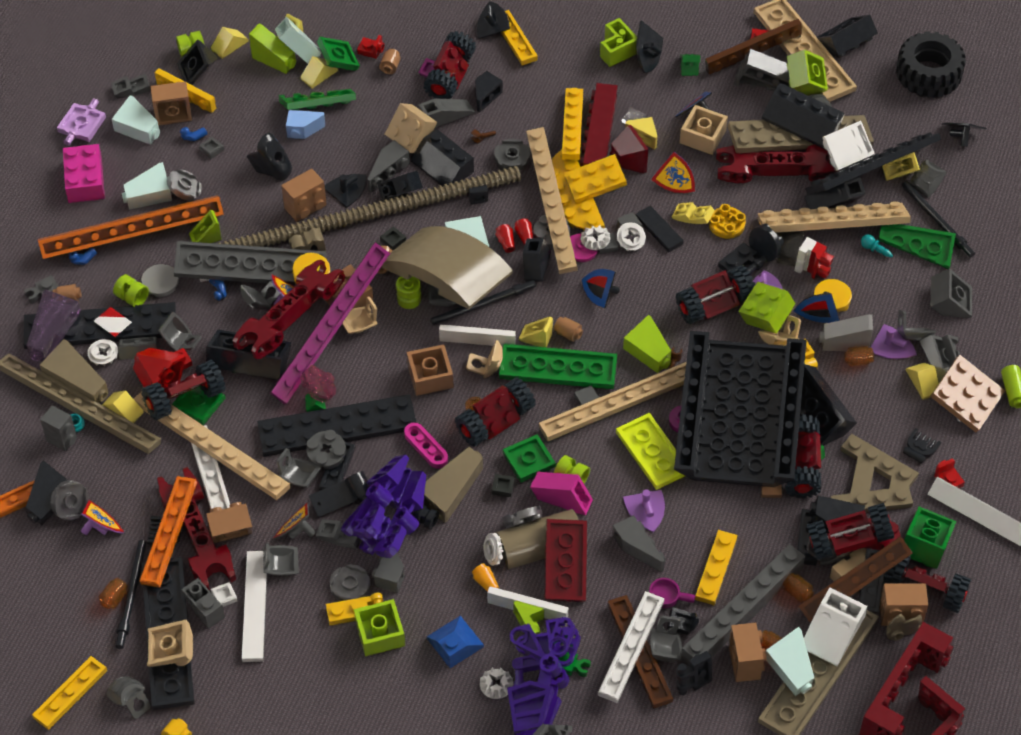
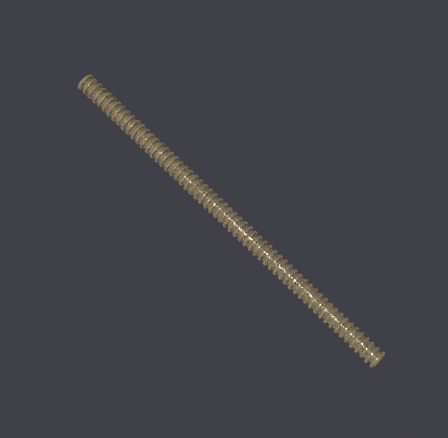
[218,166,521,247]

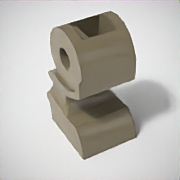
[288,227,326,251]

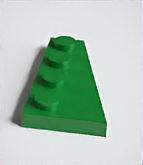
[279,89,356,111]
[879,224,956,269]

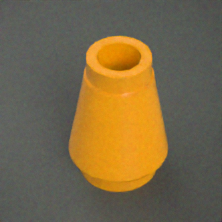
[472,563,500,592]

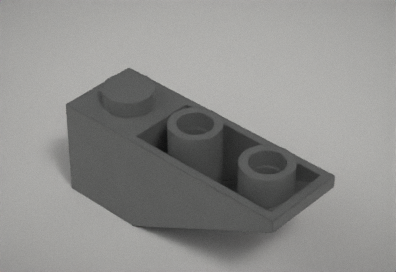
[419,99,475,127]
[368,140,410,192]
[612,515,666,572]

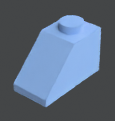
[286,110,325,139]

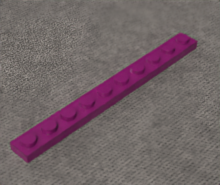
[270,242,390,404]

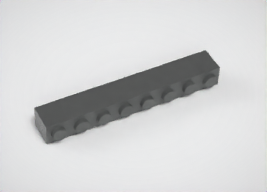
[681,544,805,666]

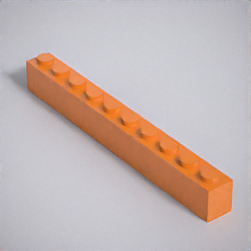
[38,196,224,259]

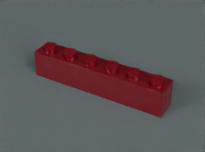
[580,83,618,167]

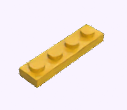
[501,10,538,66]
[155,68,216,113]
[695,530,738,606]
[32,656,107,730]

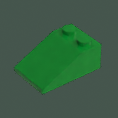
[904,507,957,569]

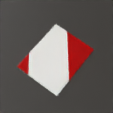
[94,307,132,337]

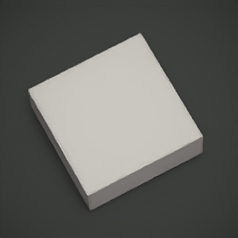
[211,582,238,607]

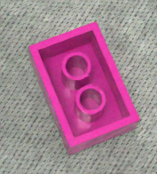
[63,144,105,203]

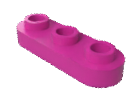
[404,423,448,469]

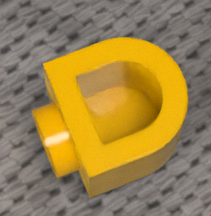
[161,718,192,735]

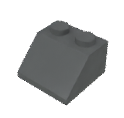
[930,268,972,318]

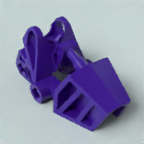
[341,454,426,558]
[507,617,581,735]

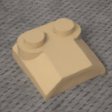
[147,620,193,667]

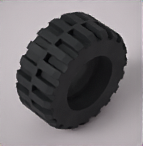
[896,31,966,98]

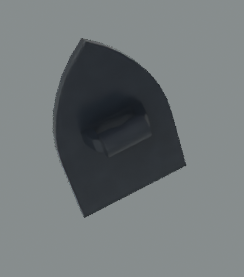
[636,21,664,73]

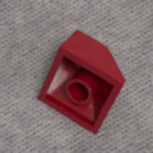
[610,125,648,174]

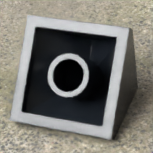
[177,40,218,85]

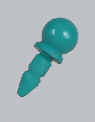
[861,234,893,258]

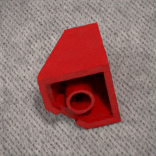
[133,347,186,388]

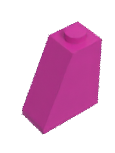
[530,472,593,515]

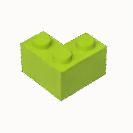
[600,18,637,67]

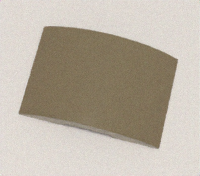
[381,226,513,309]

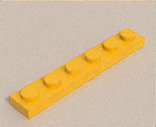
[562,88,583,160]

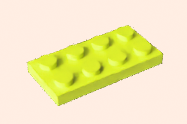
[616,413,685,490]

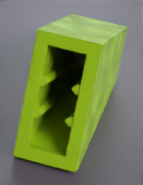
[249,23,296,74]
[623,315,671,373]

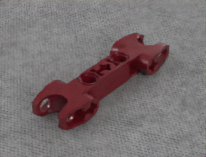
[716,145,840,183]
[232,260,345,359]
[157,467,236,590]

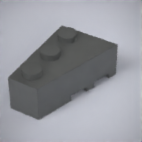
[734,49,790,91]

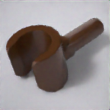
[471,129,496,143]
[669,347,682,369]

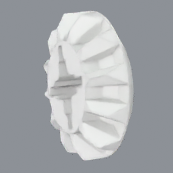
[617,222,646,251]
[581,225,610,250]
[88,339,119,367]
[483,533,503,566]
[480,667,513,699]

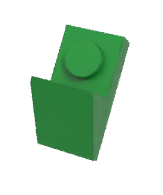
[680,54,700,76]

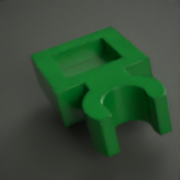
[558,652,591,677]

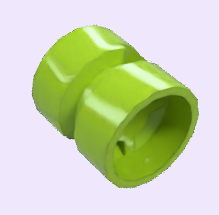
[176,30,205,58]
[113,274,149,307]
[396,276,421,309]
[554,455,590,484]

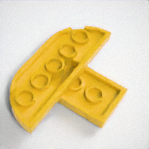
[552,149,627,231]

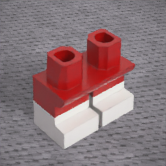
[794,237,834,279]

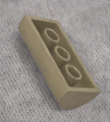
[495,509,579,570]

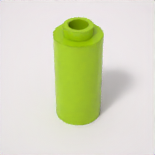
[1001,365,1021,408]

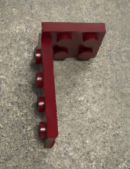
[918,676,965,735]

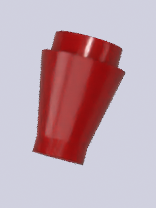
[514,218,533,246]
[495,224,515,253]

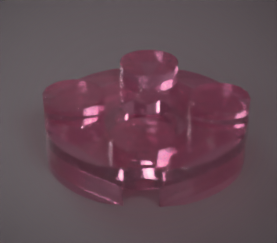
[300,365,336,402]

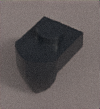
[667,607,699,635]

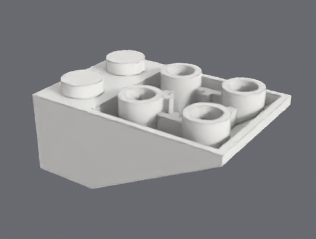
[822,121,875,171]
[804,588,867,666]

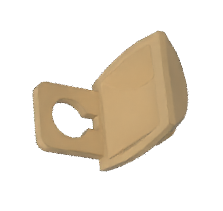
[342,296,378,334]
[758,315,801,346]
[466,340,503,378]

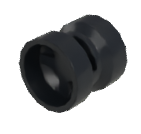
[413,504,439,530]

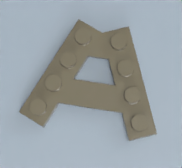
[830,434,919,513]

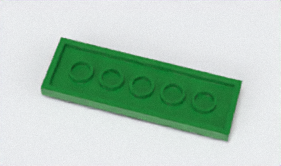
[499,344,617,389]

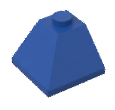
[427,616,484,668]

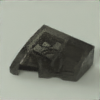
[776,230,806,267]

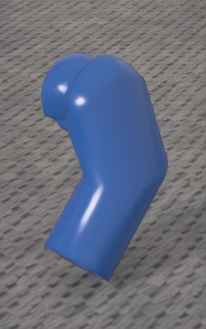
[180,127,208,141]
[69,247,97,265]
[209,279,227,301]

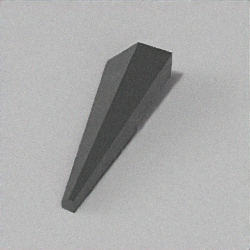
[920,334,962,422]

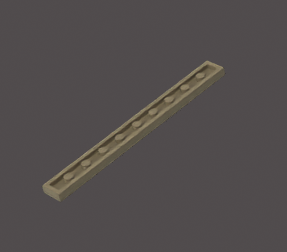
[0,353,161,454]

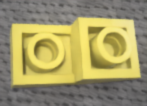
[672,202,714,224]

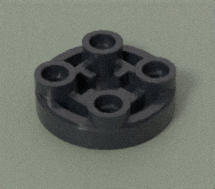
[749,224,784,262]

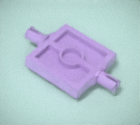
[57,98,106,146]

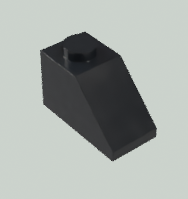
[475,71,503,112]

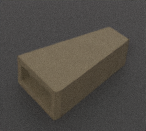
[40,339,109,404]
[423,447,483,523]

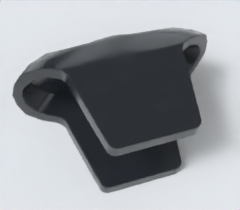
[247,132,292,181]

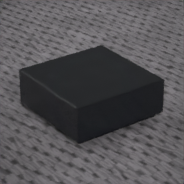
[469,185,488,205]

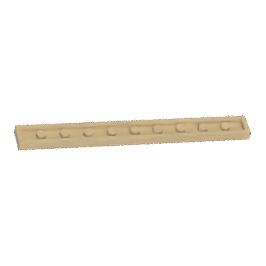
[526,127,578,274]
[539,362,686,441]
[133,392,290,500]

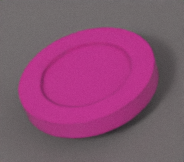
[570,233,598,262]

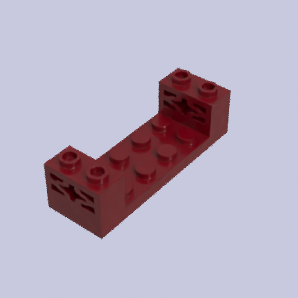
[859,622,954,735]

